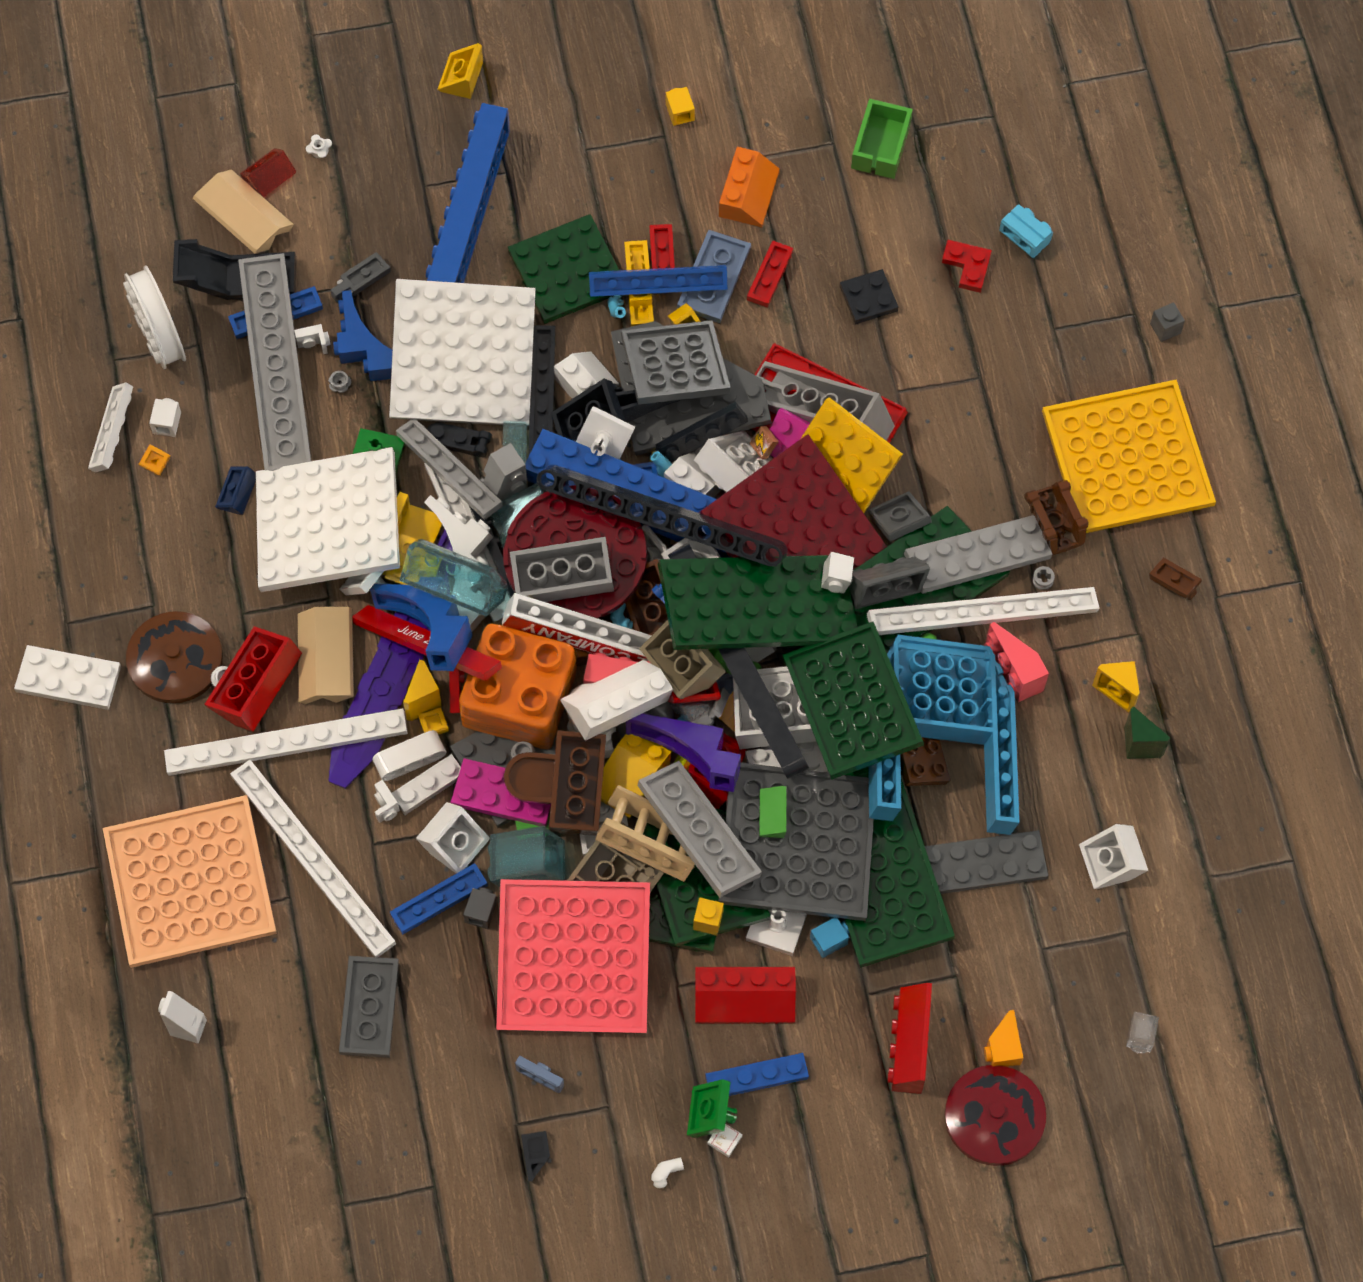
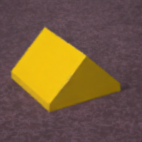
[437,43,483,99]
[403,659,442,721]
[1092,661,1140,713]

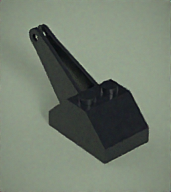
[551,378,680,442]

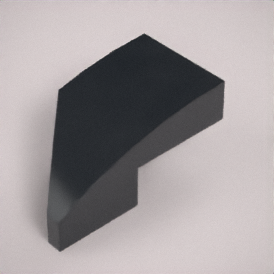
[521,1131,550,1182]

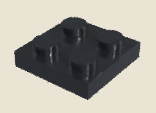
[839,269,899,325]

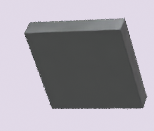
[868,491,932,541]

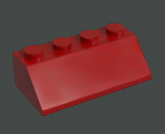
[204,626,302,732]
[695,967,796,1024]
[887,983,932,1094]

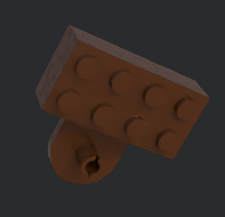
[504,730,606,836]

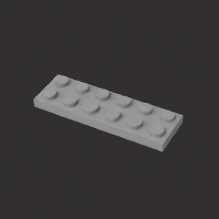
[904,515,1052,594]
[637,761,762,898]

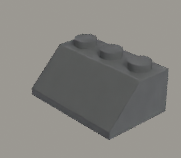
[849,556,930,609]

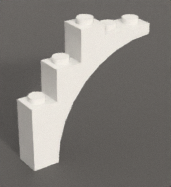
[424,495,493,632]

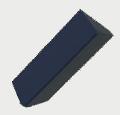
[215,466,256,515]

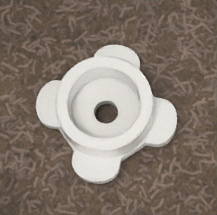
[306,135,332,158]

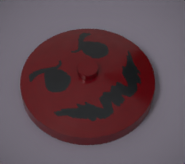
[945,1065,1046,1166]

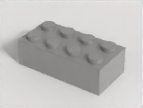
[510,537,614,602]

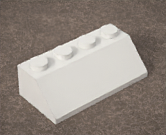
[560,660,673,741]

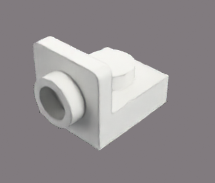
[294,324,331,355]
[374,780,400,823]

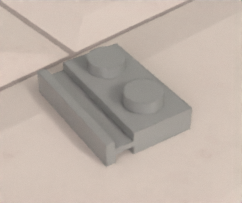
[690,687,730,726]

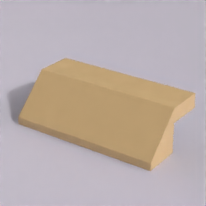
[193,170,294,254]
[298,607,354,704]

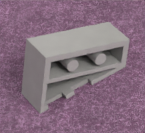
[480,443,528,517]

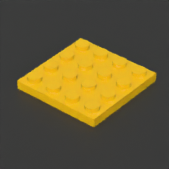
[801,397,903,513]

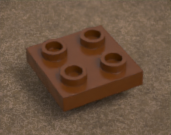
[900,737,951,786]

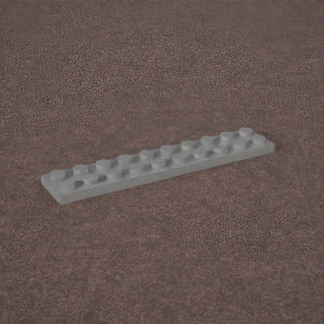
[238,253,311,471]

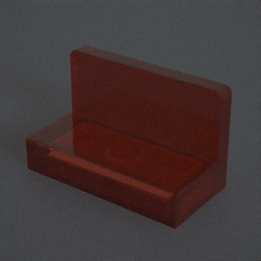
[240,148,296,197]

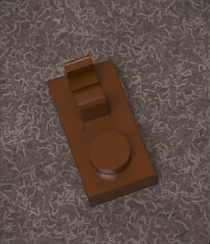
[1149,557,1202,600]

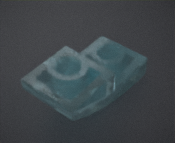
[502,421,527,463]

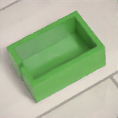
[851,98,913,179]

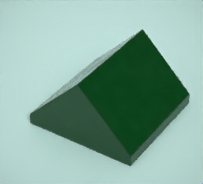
[1124,706,1170,759]

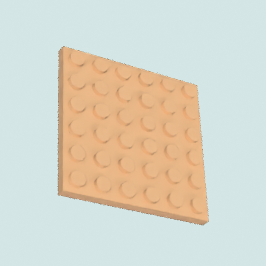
[103,795,277,968]

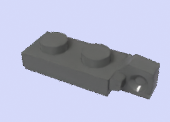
[330,252,391,302]

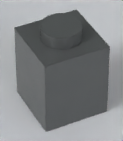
[1150,302,1185,342]
[463,888,497,929]

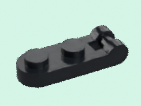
[427,422,492,458]

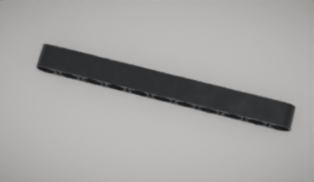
[537,465,788,566]
[668,544,809,779]

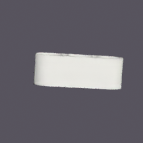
[372,730,446,781]

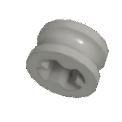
[1032,566,1055,590]

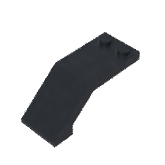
[173,239,297,300]

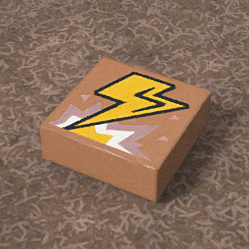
[750,426,778,459]

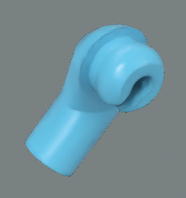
[608,295,626,318]
[651,451,672,477]
[610,604,633,629]

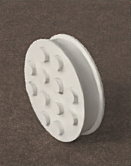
[123,265,186,369]

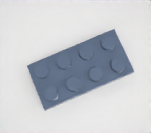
[677,230,751,323]

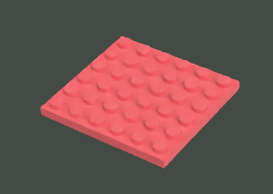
[496,879,650,1033]

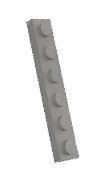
[396,419,503,520]

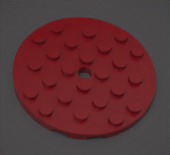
[503,485,647,619]

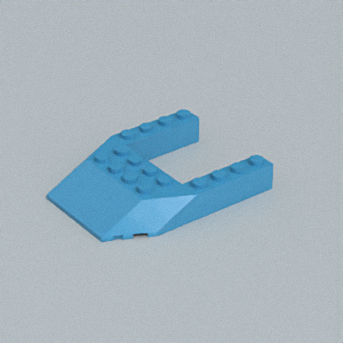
[868,635,1019,835]

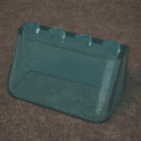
[399,539,507,616]

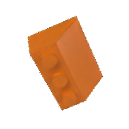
[719,147,780,227]

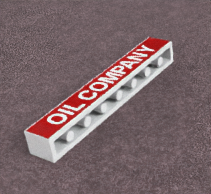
[502,593,652,662]

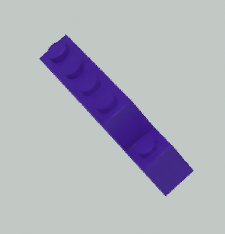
[626,713,741,792]

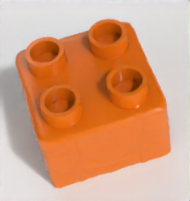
[459,624,577,750]

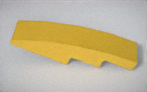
[624,240,654,327]

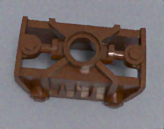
[1024,480,1088,555]

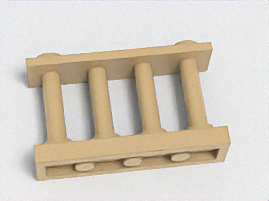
[595,785,695,882]

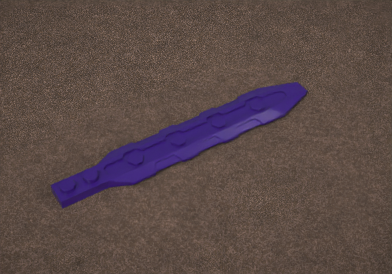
[328,530,455,789]

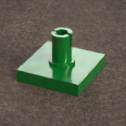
[353,428,405,474]
[687,1079,737,1138]

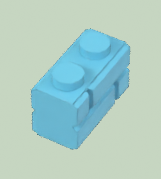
[999,205,1053,258]

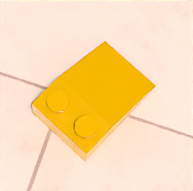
[601,734,671,818]

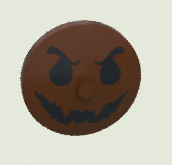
[126,611,223,703]

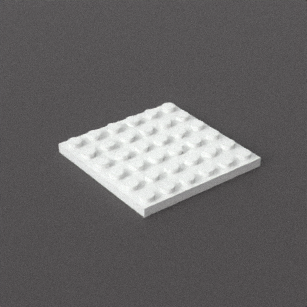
[389,279,535,427]
[256,447,400,592]

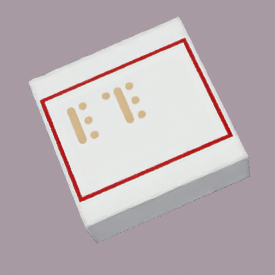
[708,1124,742,1157]

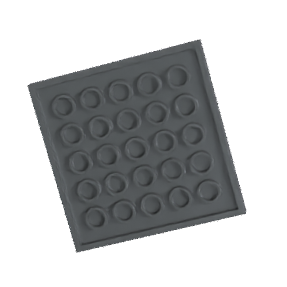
[718,763,874,921]

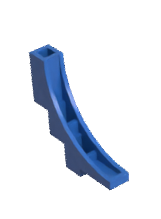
[333,290,393,381]
[370,579,473,671]

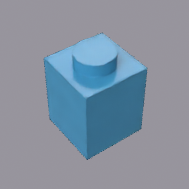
[810,917,850,958]

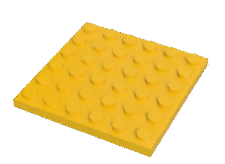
[1042,379,1216,533]

